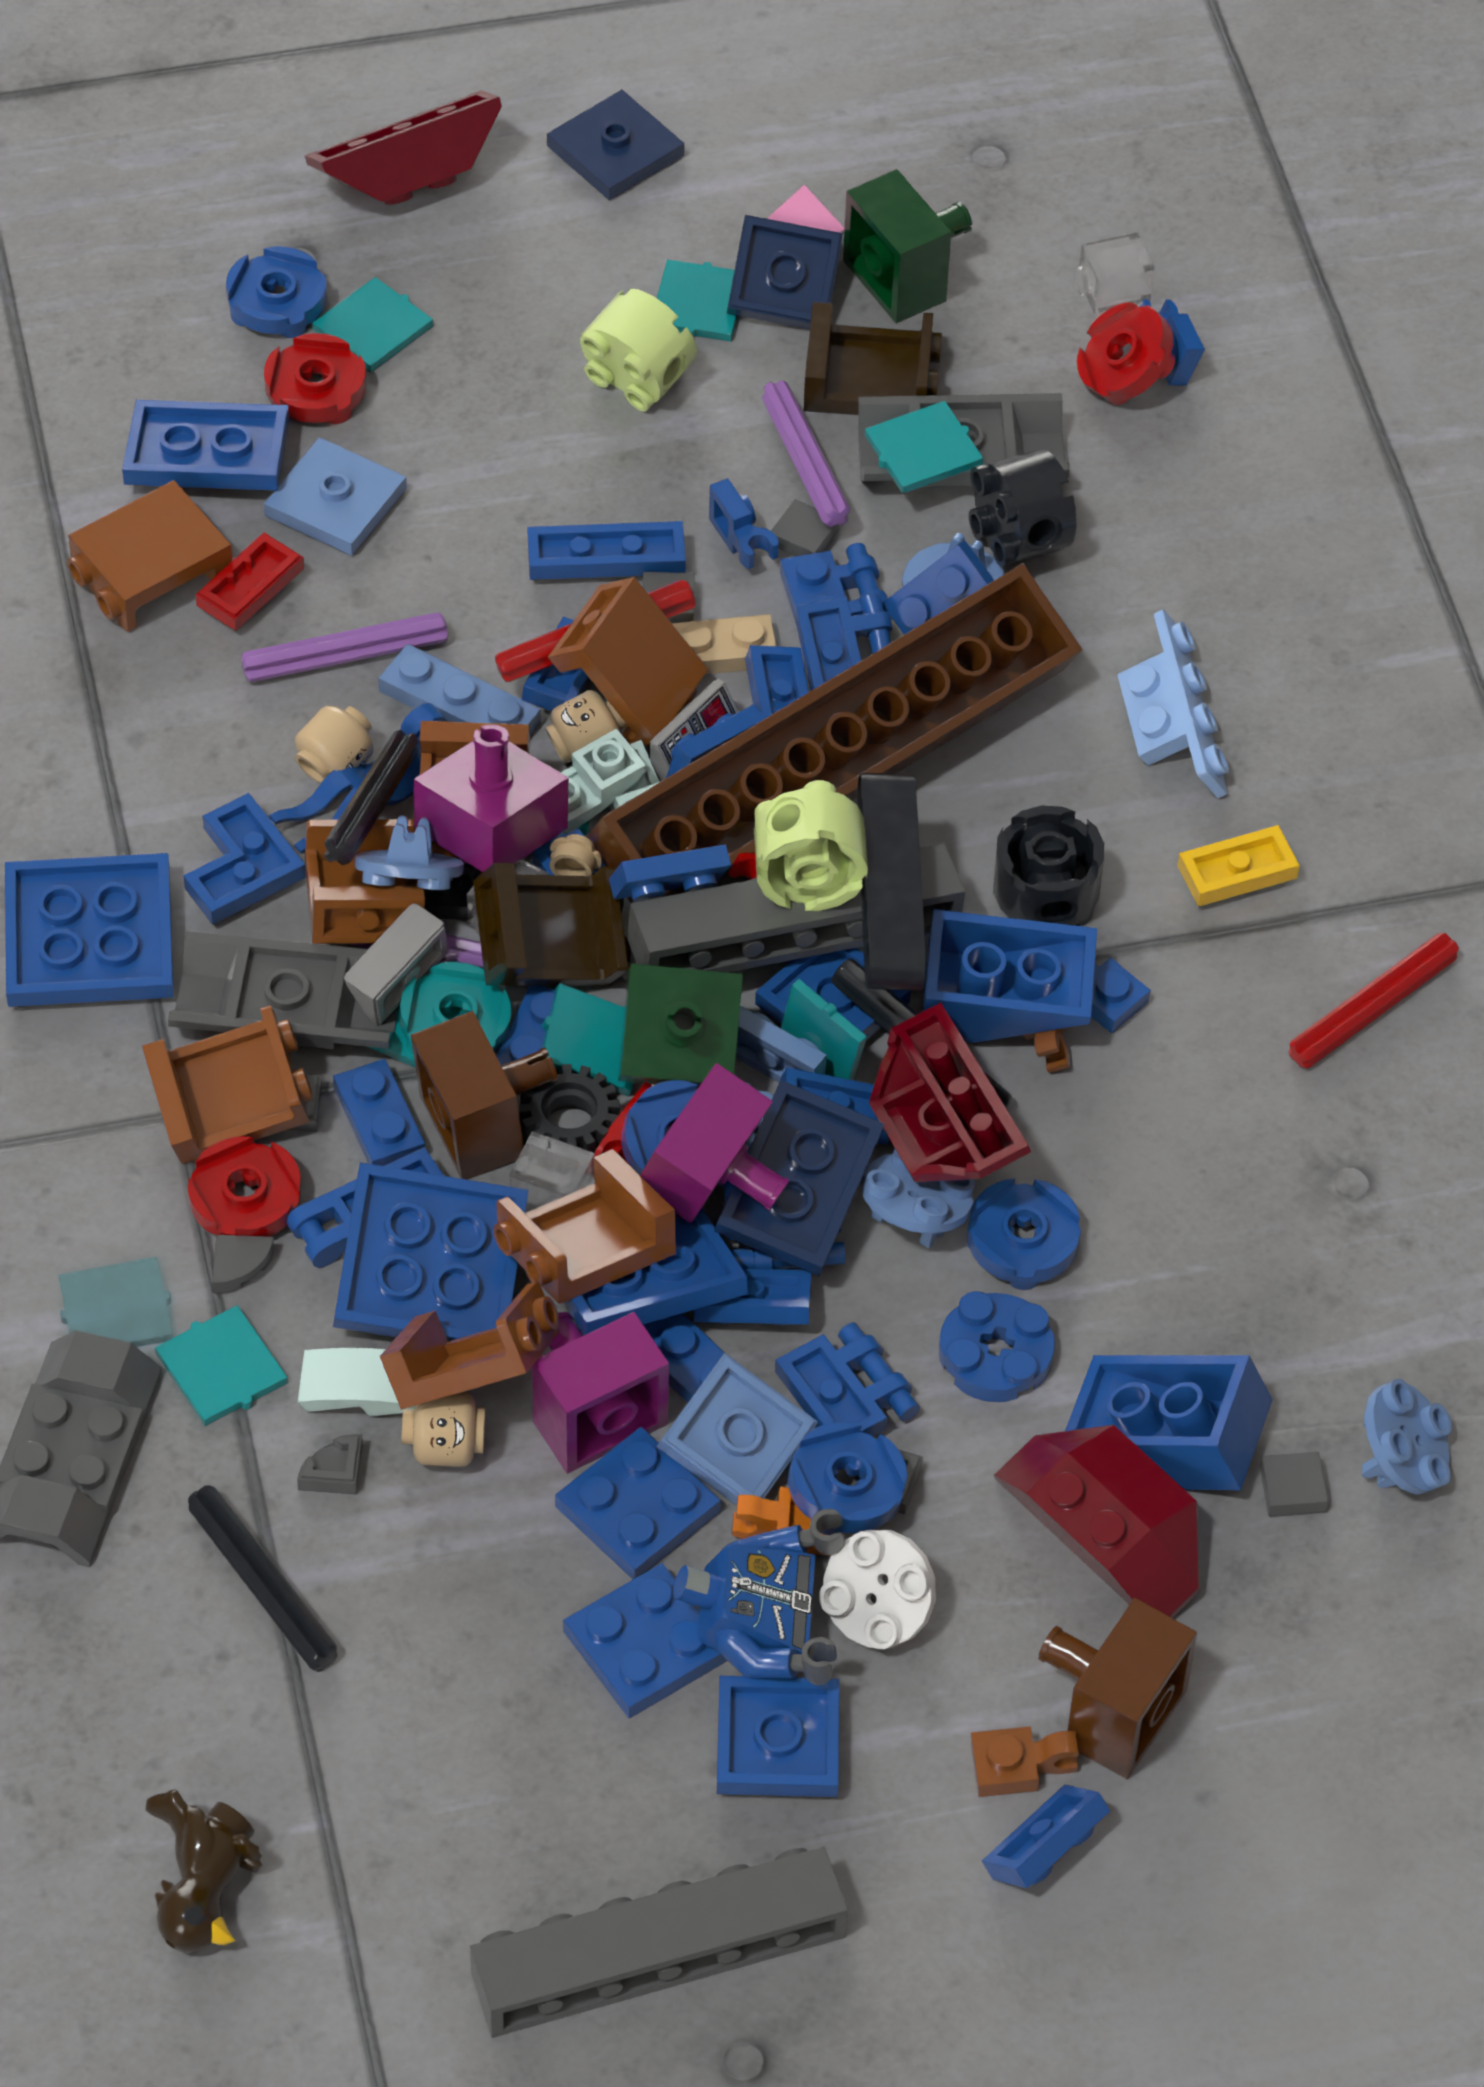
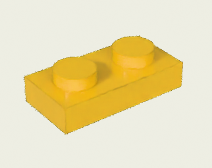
[1177,825,1300,907]

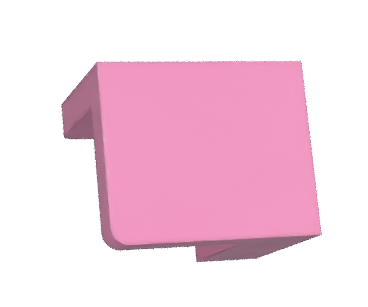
[768,185,844,234]

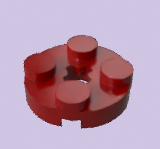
[1077,302,1175,405]
[264,333,366,424]
[187,1136,302,1237]

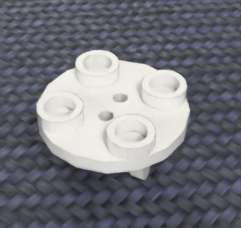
[819,1530,936,1649]

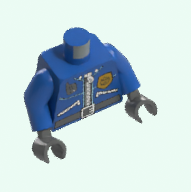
[673,1509,844,1685]

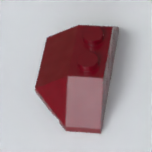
[304,90,502,205]
[869,1003,1031,1182]
[994,1425,1200,1618]

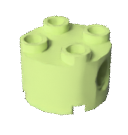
[580,289,697,412]
[754,780,868,911]

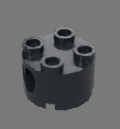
[969,449,1077,566]
[993,805,1104,926]

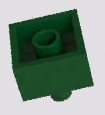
[843,169,972,324]
[618,963,743,1089]

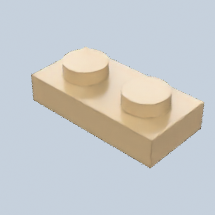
[672,614,776,674]

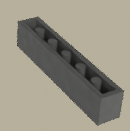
[627,843,965,973]
[470,1846,848,2038]

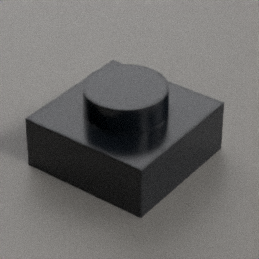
[423,863,475,920]

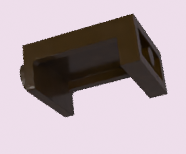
[803,302,942,415]
[473,863,631,987]

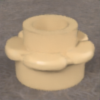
[550,834,602,876]

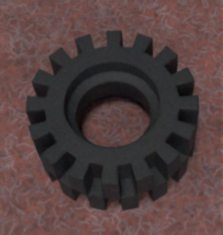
[519,1064,620,1172]

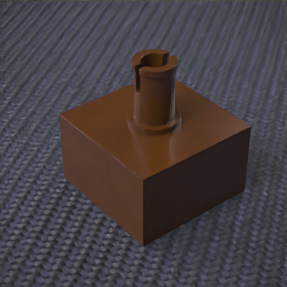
[411,1011,558,1180]
[1038,1597,1197,1780]

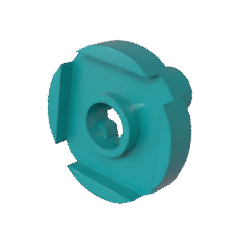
[399,962,511,1055]

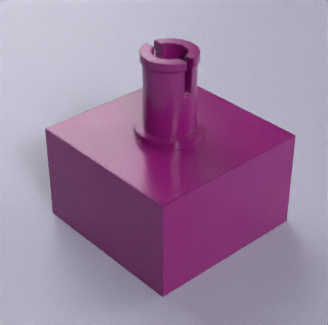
[414,724,569,872]
[640,1063,789,1224]
[532,1312,669,1474]

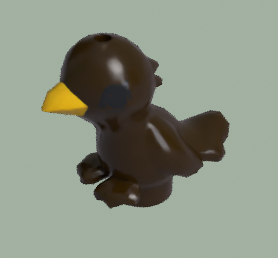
[145,1789,263,1953]

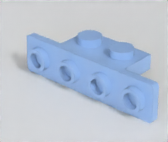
[1117,609,1229,799]

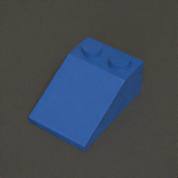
[921,909,1097,1043]
[1065,1355,1273,1490]

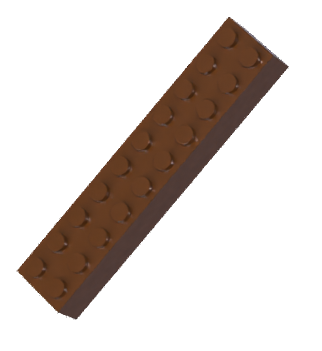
[587,563,1083,903]

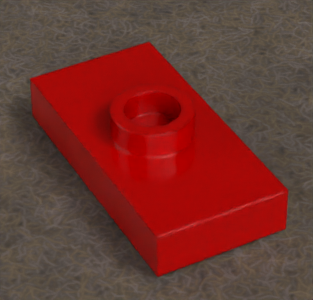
[195,532,304,631]

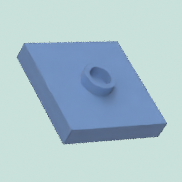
[264,437,407,556]
[656,1353,818,1506]

